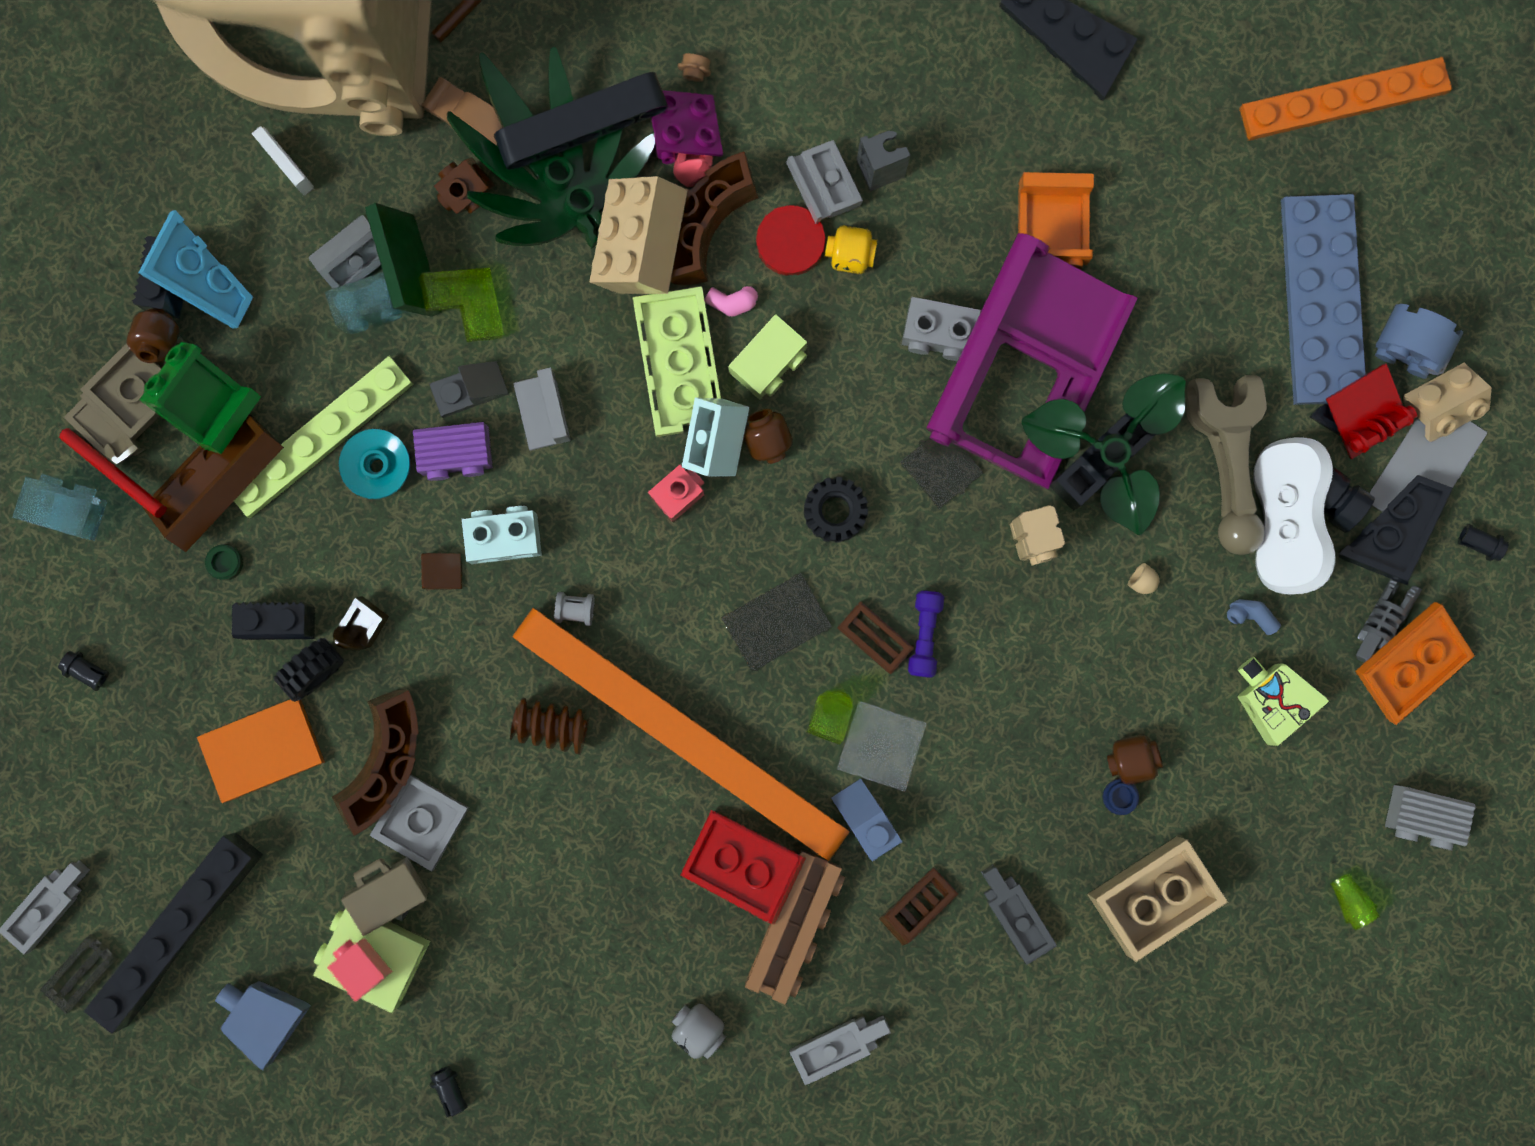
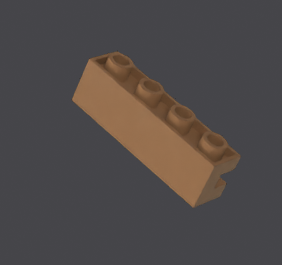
[745,849,845,1005]

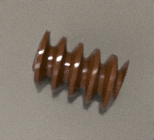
[510,697,589,755]

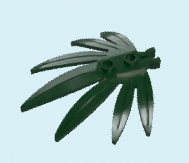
[447,47,655,249]

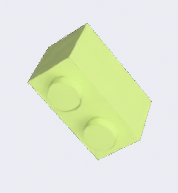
[728,314,807,400]

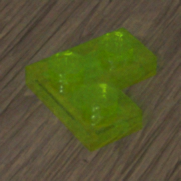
[419,268,504,342]

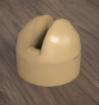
[1128,563,1160,594]

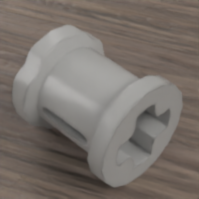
[554,592,594,626]

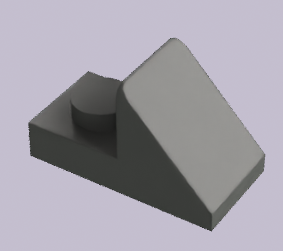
[429,361,509,418]

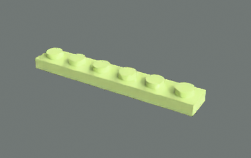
[234,356,414,518]

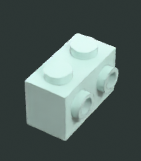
[682,397,749,477]
[462,506,542,564]

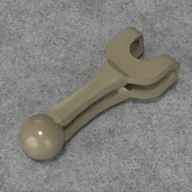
[1185,375,1267,555]

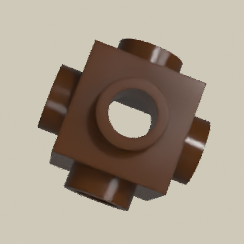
[434,157,495,214]

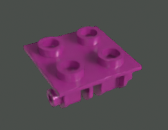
[651,90,723,164]

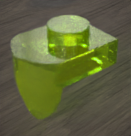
[806,689,854,745]

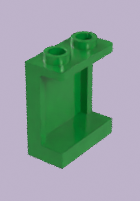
[139,342,261,454]

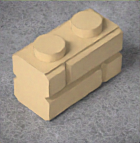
[1009,506,1065,566]

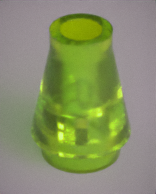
[1330,873,1380,930]

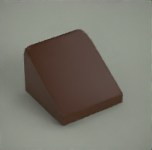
[421,553,462,590]

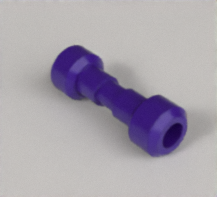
[908,591,945,678]

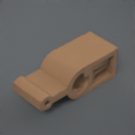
[421,77,503,146]

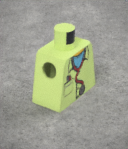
[1238,657,1329,746]

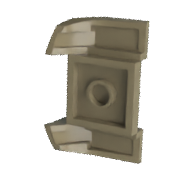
[63,335,187,466]

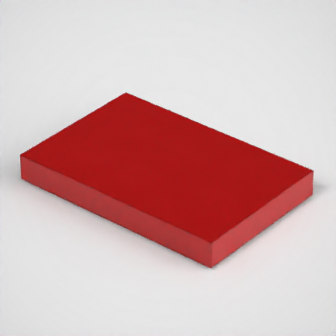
[680,810,806,925]

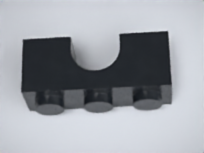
[1050,413,1156,511]

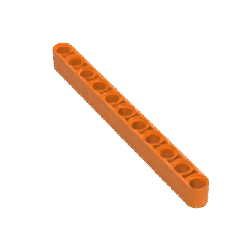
[512,608,850,861]

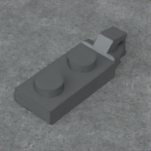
[981,864,1057,965]

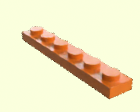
[1240,57,1452,141]

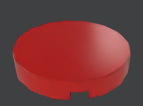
[756,205,826,276]

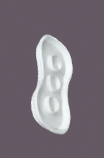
[1253,437,1335,594]

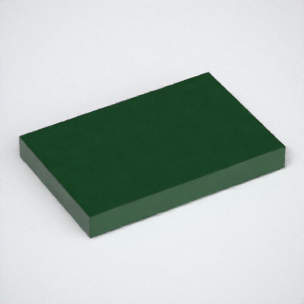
[365,203,443,317]

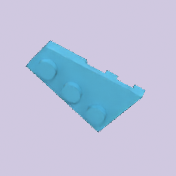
[138,210,253,328]

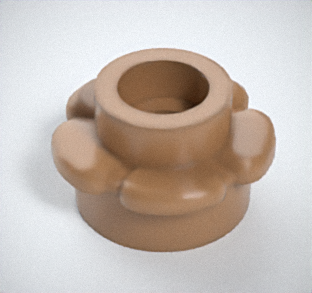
[678,53,711,82]

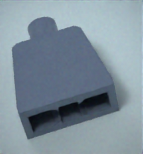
[215,981,311,1070]

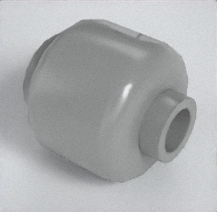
[671,1004,726,1059]

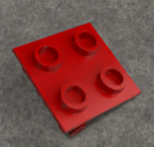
[1326,363,1417,459]

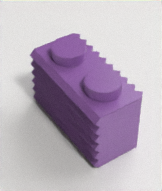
[413,422,492,481]

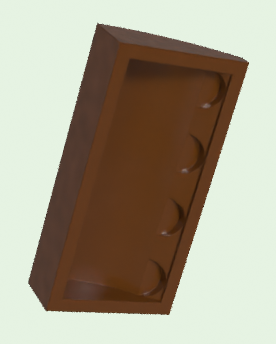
[142,414,284,552]

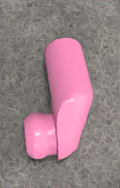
[704,286,758,317]

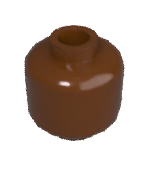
[126,309,180,363]
[743,409,793,464]
[1107,734,1163,785]

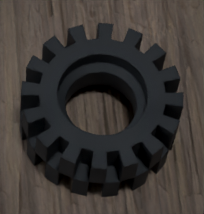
[804,477,868,543]
[274,638,344,702]

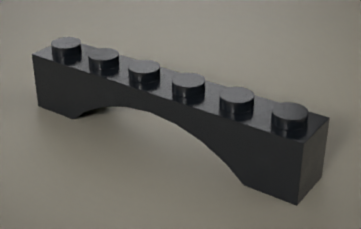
[84,833,263,1034]

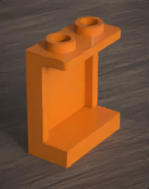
[1018,172,1094,269]

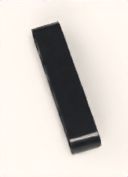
[494,72,669,170]

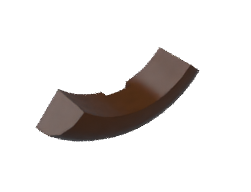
[670,151,758,285]
[332,689,418,836]

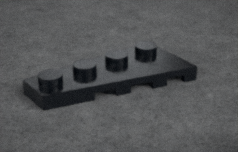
[999,0,1138,101]

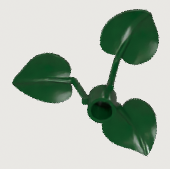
[1021,373,1186,535]

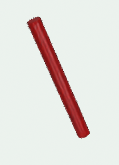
[59,428,167,518]

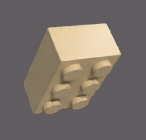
[589,176,688,294]
[1087,837,1227,962]

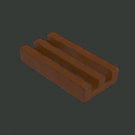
[837,601,914,675]

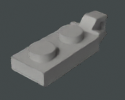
[0,860,90,955]
[789,1015,891,1085]

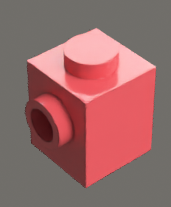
[648,465,705,522]
[327,938,393,1002]

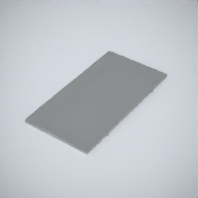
[1370,418,1488,512]

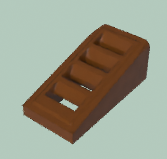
[879,867,958,945]

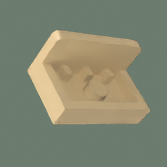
[1403,363,1492,442]

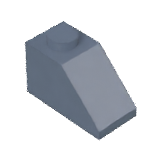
[831,778,902,861]

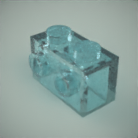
[325,272,408,334]
[12,474,107,541]

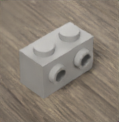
[901,297,981,361]

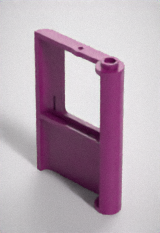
[926,233,1138,489]

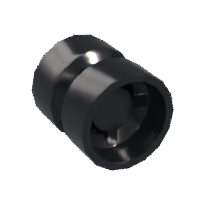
[1324,467,1375,533]

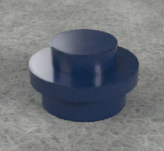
[1102,779,1139,815]

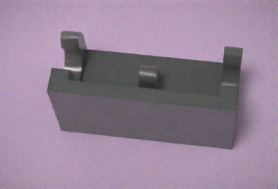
[857,131,910,191]

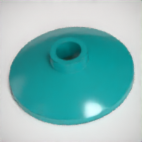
[339,429,410,499]

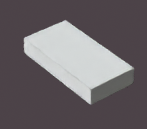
[251,126,314,196]

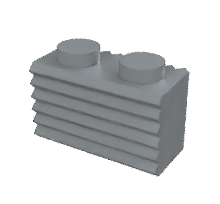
[1385,785,1476,851]

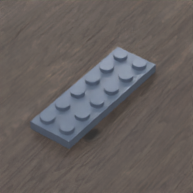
[1281,194,1365,405]

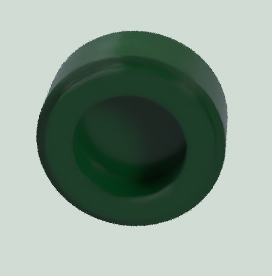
[205,544,243,580]

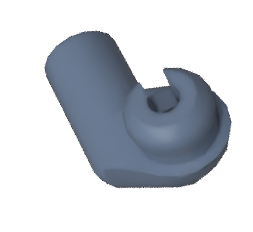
[1227,599,1281,635]

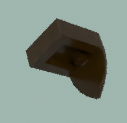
[333,596,389,651]

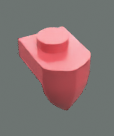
[673,153,713,188]

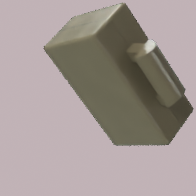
[341,857,429,936]

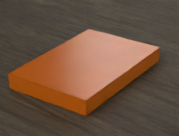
[1355,602,1475,725]
[197,699,325,803]

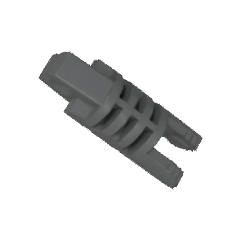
[1356,579,1422,663]

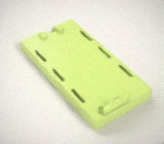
[633,286,721,437]

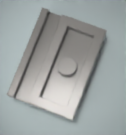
[786,140,863,224]

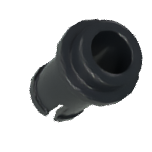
[1457,524,1509,561]
[58,651,109,691]
[429,1066,468,1117]

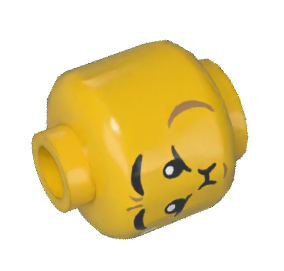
[825,225,877,274]

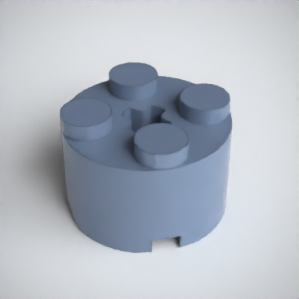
[1375,304,1463,379]

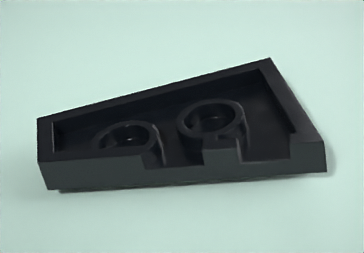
[1339,475,1453,585]

